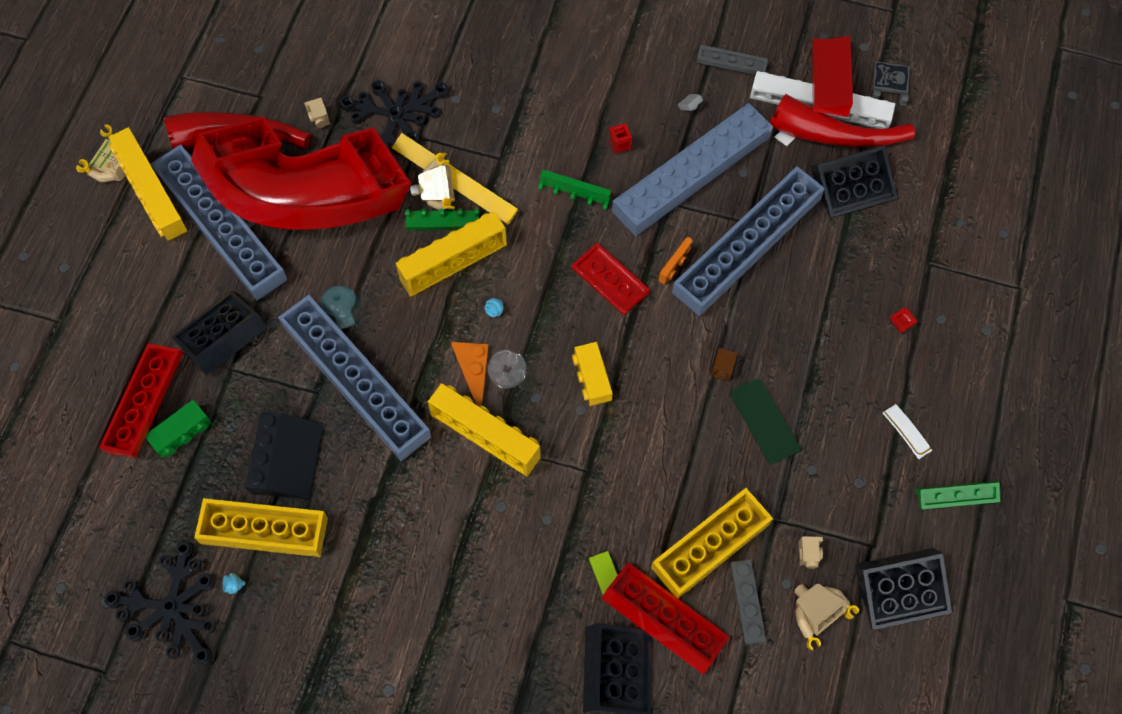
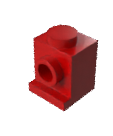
[609,123,632,154]

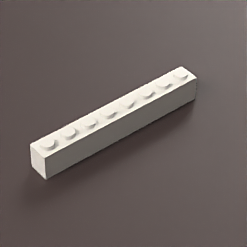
[750,71,895,129]

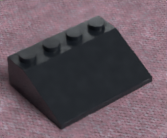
[810,146,898,218]
[171,291,267,376]
[245,412,323,500]
[855,548,952,630]
[583,623,652,714]

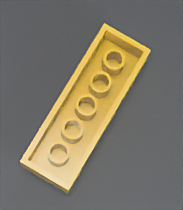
[108,127,187,241]
[395,211,507,297]
[428,383,541,477]
[651,488,773,599]
[194,498,328,557]

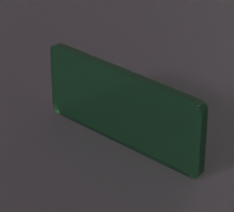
[730,379,800,465]

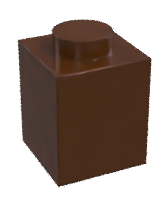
[711,348,738,380]

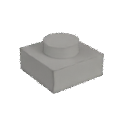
[678,94,703,111]

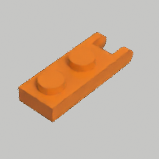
[659,237,692,285]

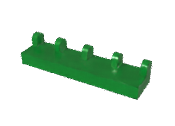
[538,170,611,210]
[405,208,479,231]
[915,480,1001,509]

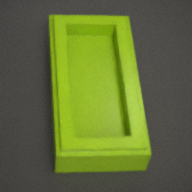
[589,551,617,595]

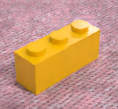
[572,342,613,406]

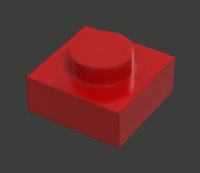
[889,307,918,333]

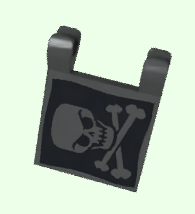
[871,61,910,106]

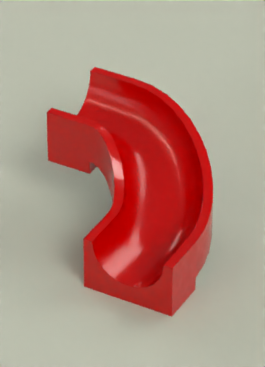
[191,116,412,229]

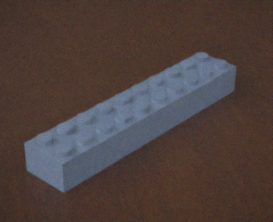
[612,103,773,236]
[150,144,288,301]
[672,166,825,317]
[278,295,431,461]

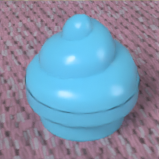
[485,298,504,317]
[223,573,245,594]

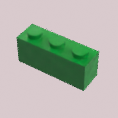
[145,400,211,459]

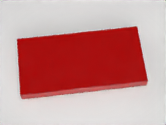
[571,243,650,316]

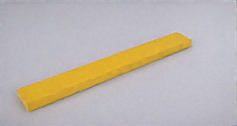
[392,133,518,225]

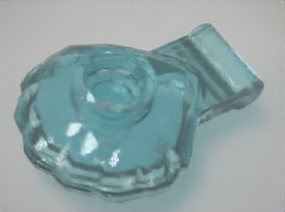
[321,286,356,329]

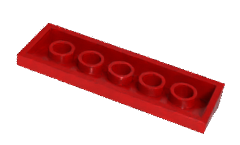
[812,35,853,117]
[99,343,183,458]
[601,562,730,675]

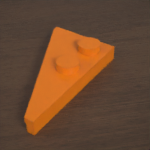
[451,342,489,407]

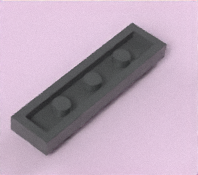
[696,45,768,75]
[730,560,766,645]

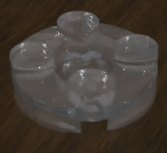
[488,350,526,389]

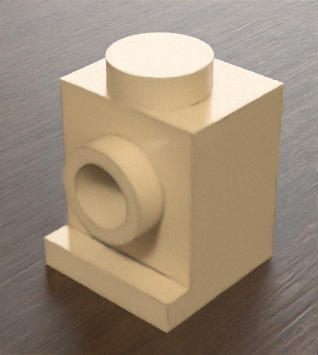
[304,98,330,128]
[799,536,823,569]

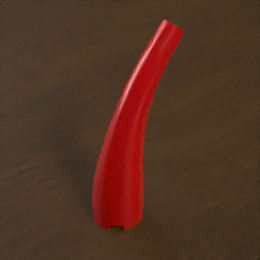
[770,94,915,147]
[163,112,312,150]

